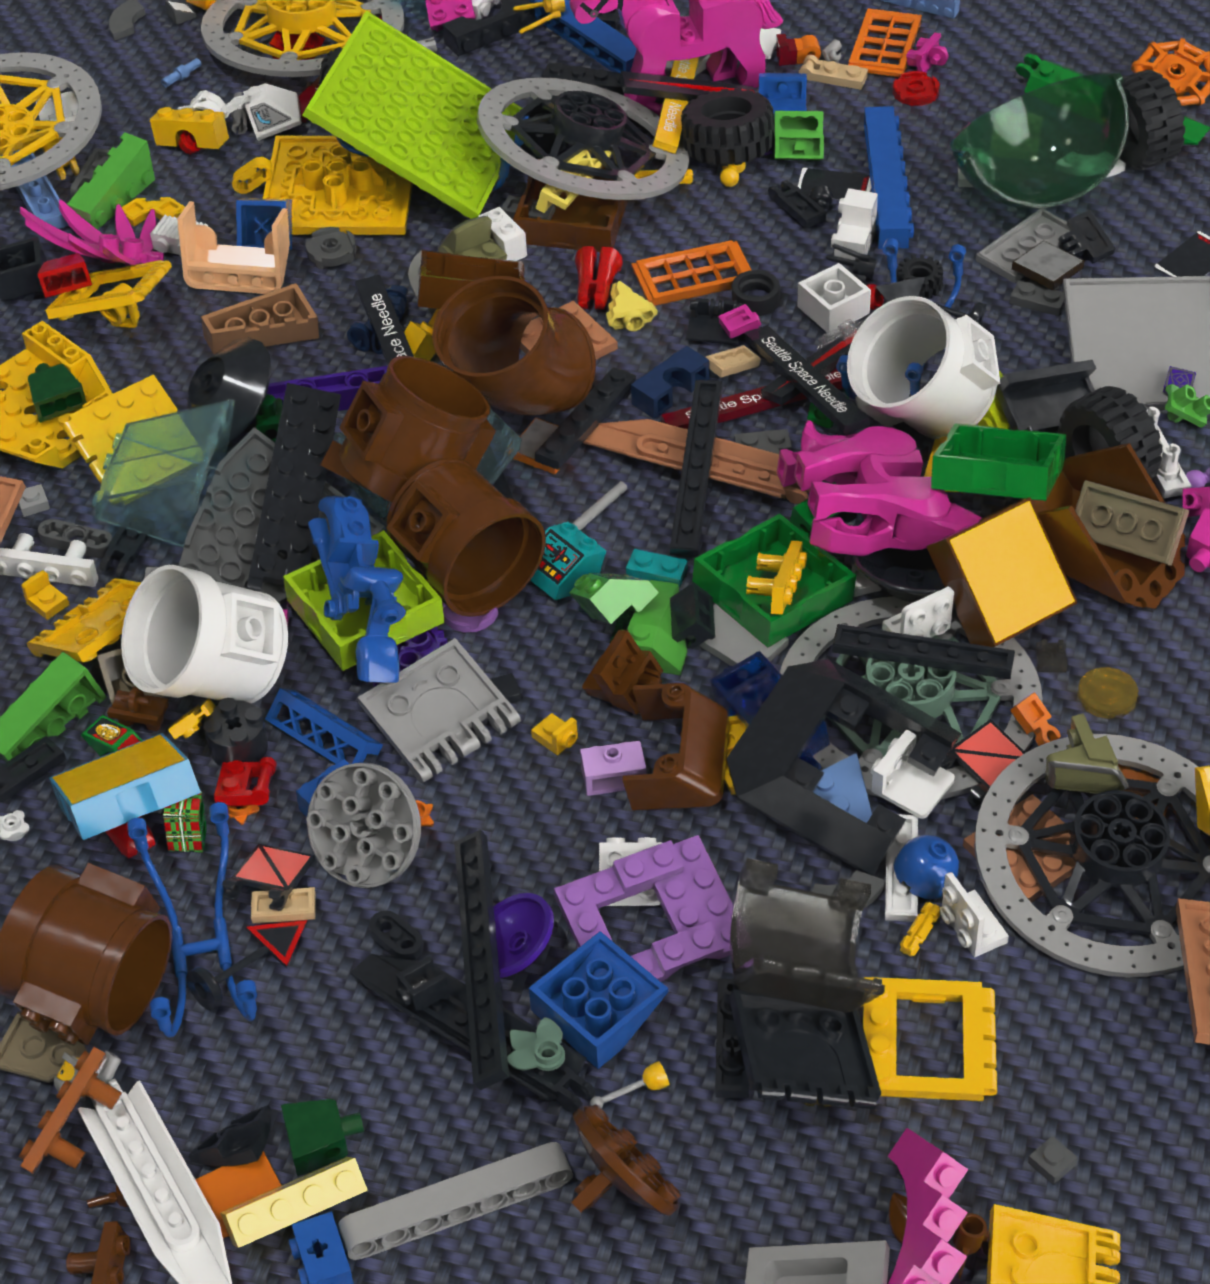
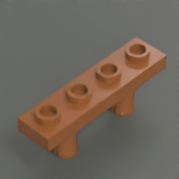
[19,1047,122,1174]

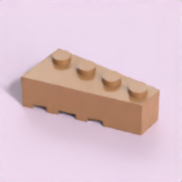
[201,283,319,354]

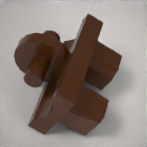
[107,686,169,732]

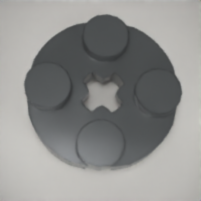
[305,227,356,269]

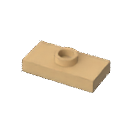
[705,345,761,378]
[251,887,316,924]

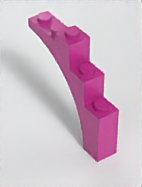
[888,1128,968,1284]

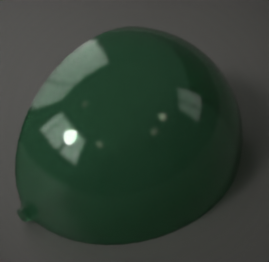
[950,73,1129,209]

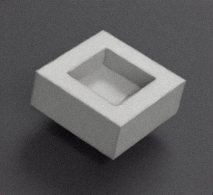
[19,484,50,517]

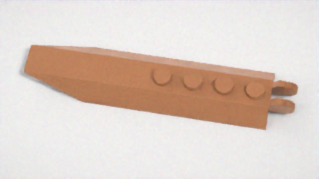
[583,419,810,504]

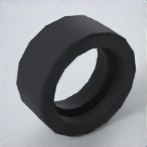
[732,270,780,316]

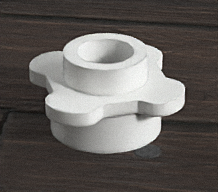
[0,810,29,841]

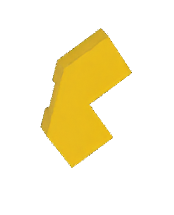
[122,197,185,227]

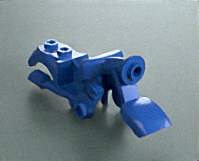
[308,496,406,683]

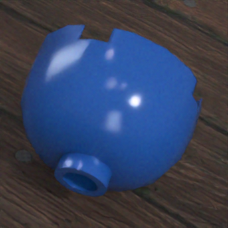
[894,835,959,899]

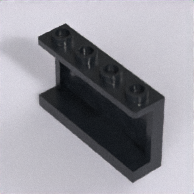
[995,359,1097,434]

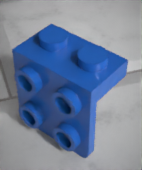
[759,73,807,113]

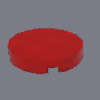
[893,71,940,106]

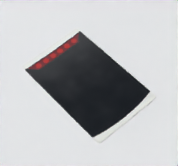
[798,168,871,200]
[1154,231,1210,277]

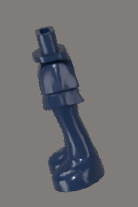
[347,285,408,354]

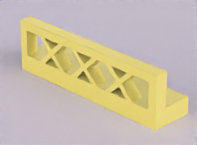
[536,149,612,213]

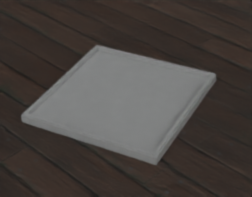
[1063,276,1210,410]

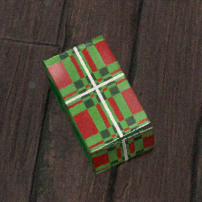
[163,791,207,853]

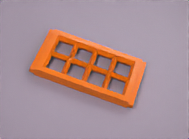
[848,8,922,77]
[631,240,752,306]

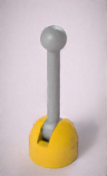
[590,1061,670,1108]

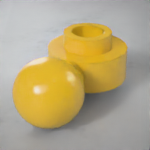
[720,162,746,187]

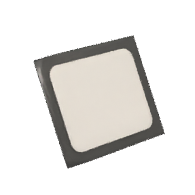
[165,0,197,25]

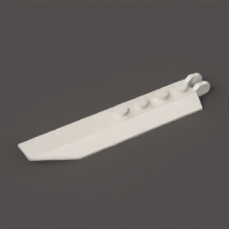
[77,1078,232,1284]

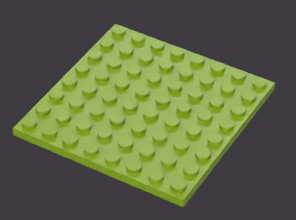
[302,10,523,219]

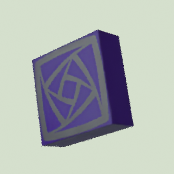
[1163,366,1196,394]

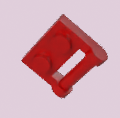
[214,757,277,806]

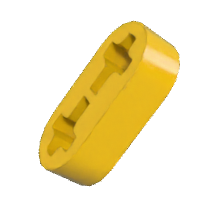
[232,157,272,194]

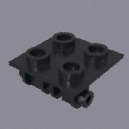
[686,297,742,344]

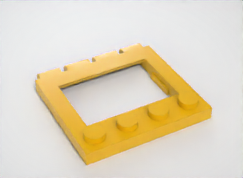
[46,260,172,321]
[863,977,997,1101]

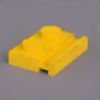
[168,698,216,739]

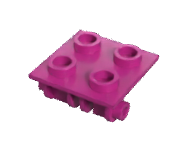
[425,0,476,32]

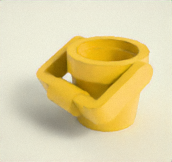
[99,283,140,328]

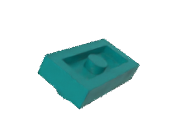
[626,549,688,587]

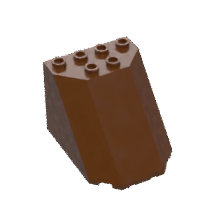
[1017,443,1185,609]

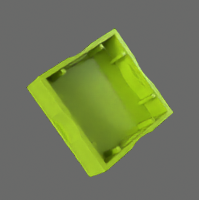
[283,530,444,671]

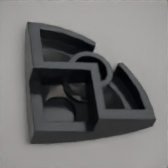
[189,1105,272,1166]

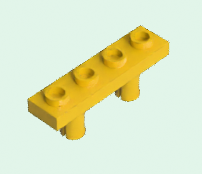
[746,540,807,615]

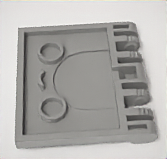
[358,638,521,784]

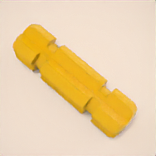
[900,902,940,957]

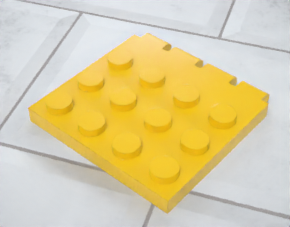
[62,374,210,503]

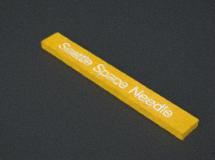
[652,57,699,154]

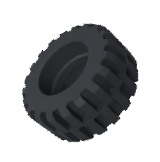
[1102,70,1185,170]
[681,89,775,166]
[1058,386,1163,479]

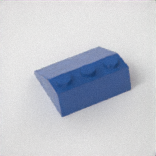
[529,931,668,1069]

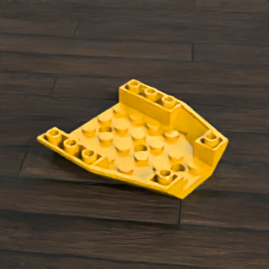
[0,321,113,469]

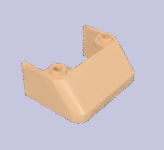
[177,201,290,294]

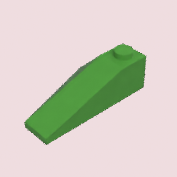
[627,580,687,676]

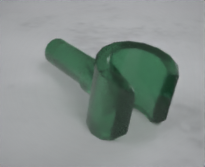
[609,609,633,643]

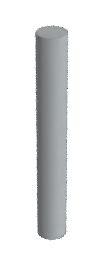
[572,481,627,530]

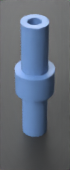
[161,58,202,88]

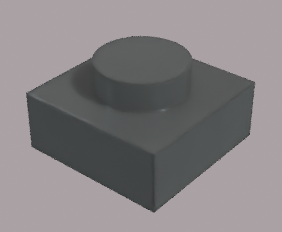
[1028,1136,1078,1185]

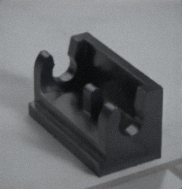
[670,582,715,648]

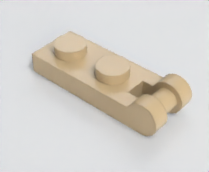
[799,55,868,90]

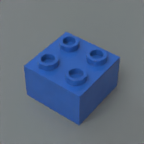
[236,198,292,251]

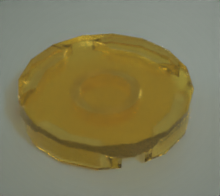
[1077,667,1139,719]

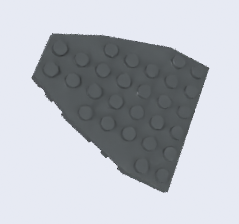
[179,427,384,605]

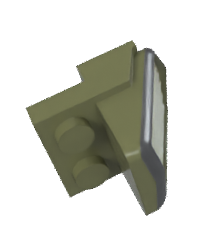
[438,216,507,260]
[1045,713,1128,794]

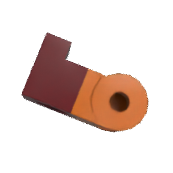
[776,34,821,66]

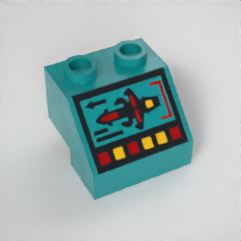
[530,522,606,600]

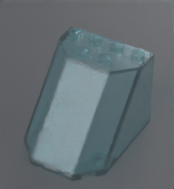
[92,399,236,547]

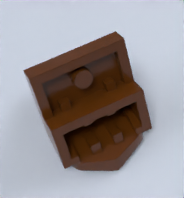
[582,630,663,715]

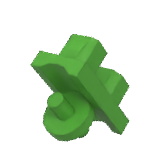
[1165,384,1210,428]

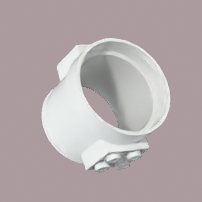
[847,296,1001,439]
[121,565,288,704]

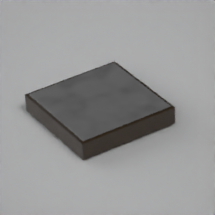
[1012,240,1085,290]

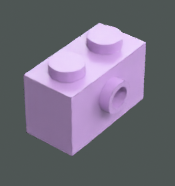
[580,741,646,796]

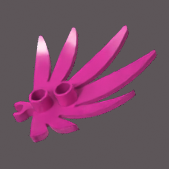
[20,199,164,266]

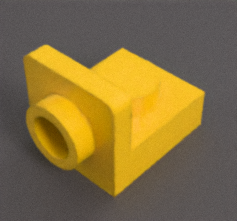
[21,570,70,620]
[531,713,578,756]

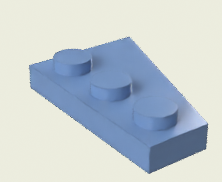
[814,753,872,823]

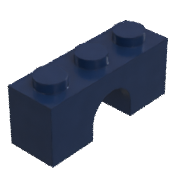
[631,346,710,419]

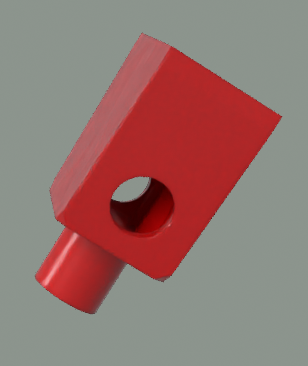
[37,253,92,298]

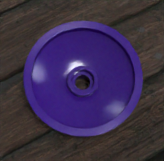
[494,893,554,978]

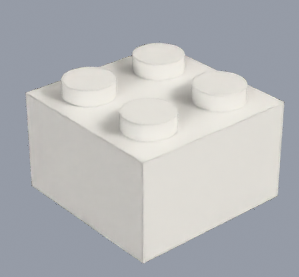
[797,263,871,334]

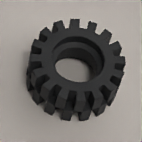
[897,255,943,299]

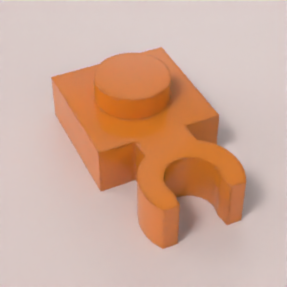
[1010,692,1061,746]

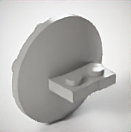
[306,763,421,888]

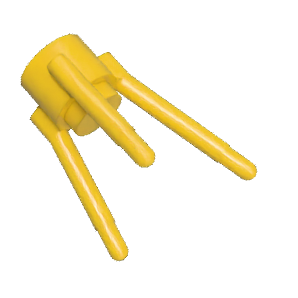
[513,0,565,34]

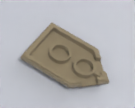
[0,1011,88,1083]

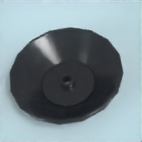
[187,337,271,450]
[852,548,946,603]

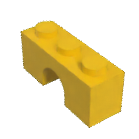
[150,107,229,149]

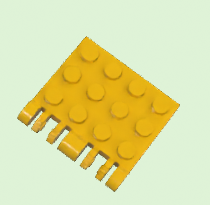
[27,578,141,663]
[987,1204,1120,1284]

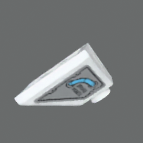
[243,83,302,141]

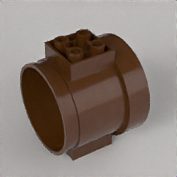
[339,356,496,502]
[386,458,546,617]
[0,863,172,1046]

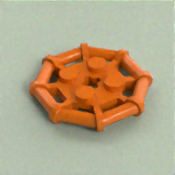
[1131,38,1210,106]

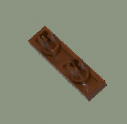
[66,1221,131,1284]

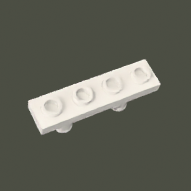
[1146,407,1191,498]
[0,533,98,587]

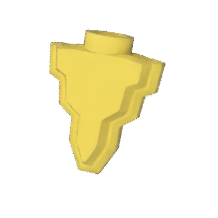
[606,281,658,332]

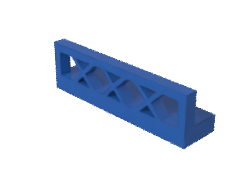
[265,688,383,764]

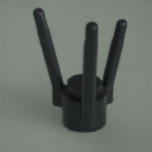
[826,243,876,283]

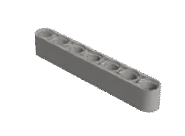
[337,1142,573,1260]

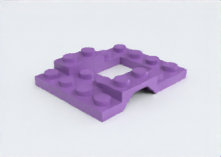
[553,835,752,982]

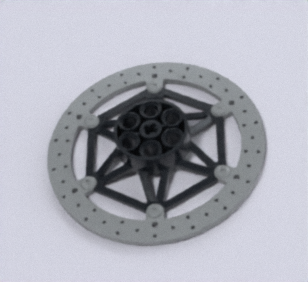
[477,78,689,200]
[974,734,1210,978]

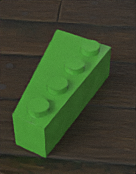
[67,132,155,230]
[0,652,107,763]

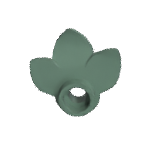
[507,1017,565,1071]

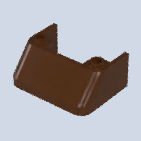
[622,683,730,810]

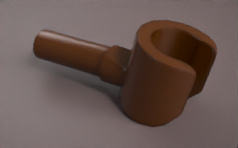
[87,1185,129,1208]

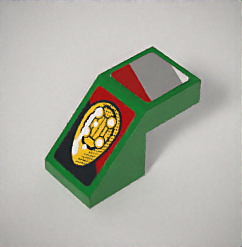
[81,715,143,757]

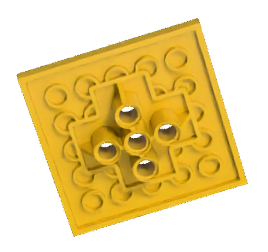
[263,136,413,235]

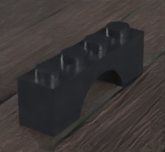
[442,0,536,56]

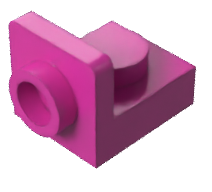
[718,304,761,339]

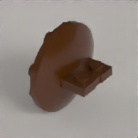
[571,1104,681,1216]

